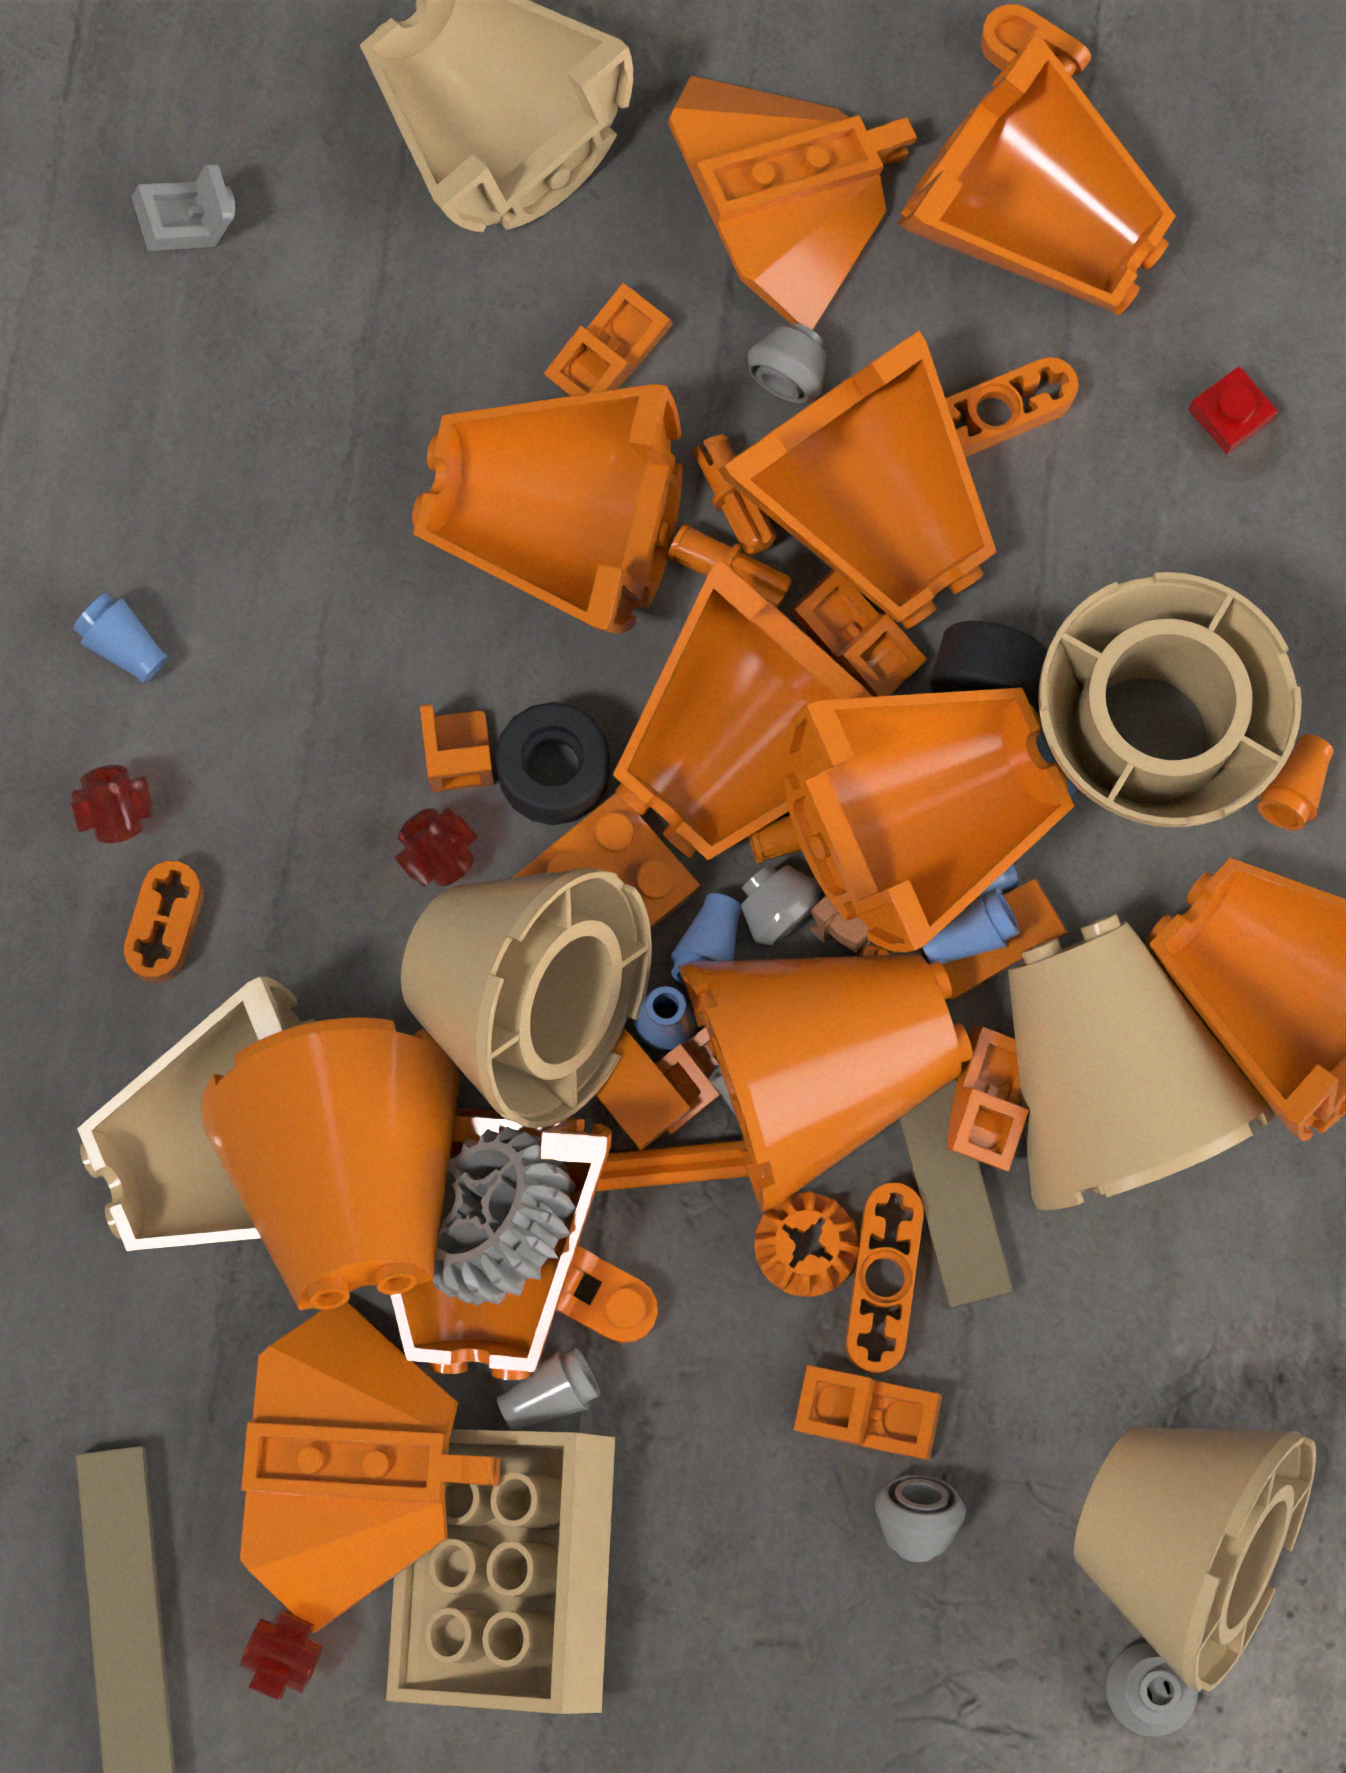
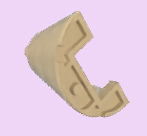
[360,0,633,232]
[1008,914,1275,1210]
[77,977,316,1251]

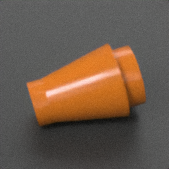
[1257,734,1334,831]

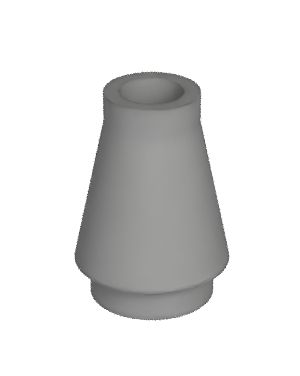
[497,1348,600,1431]

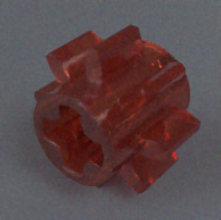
[71,765,152,843]
[395,808,477,887]
[240,1611,324,1700]

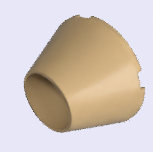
[1038,572,1302,827]
[401,868,652,1128]
[1074,1427,1316,1692]

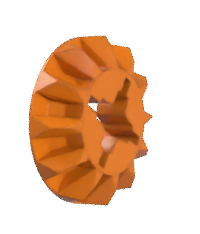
[754,1191,859,1297]

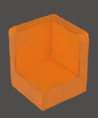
[420,704,494,793]

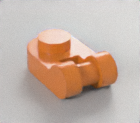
[981,4,1091,76]
[556,1246,658,1344]

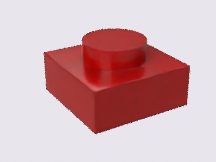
[1188,366,1278,455]

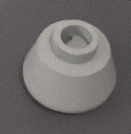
[747,323,827,404]
[741,863,823,946]
[875,1475,966,1562]
[1106,1642,1198,1737]

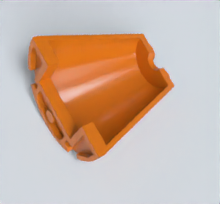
[897,34,1176,316]
[718,330,997,629]
[412,384,683,634]
[613,559,873,860]
[783,688,1075,952]
[1146,857,1346,1141]
[678,954,973,1213]
[201,1017,461,1311]
[391,1108,612,1380]

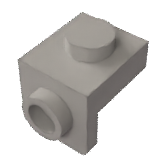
[131,164,235,251]

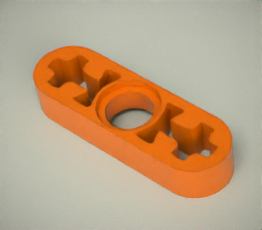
[946,357,1078,457]
[845,1183,924,1374]

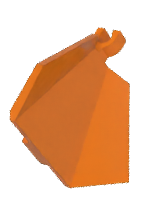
[668,76,917,330]
[240,1301,501,1633]

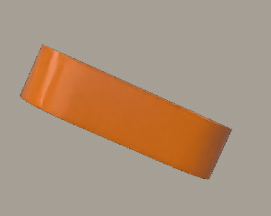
[124,861,204,983]

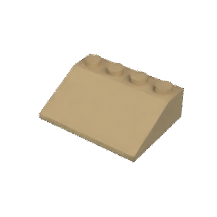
[386,1430,615,1714]

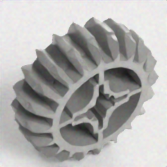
[432,1126,577,1306]

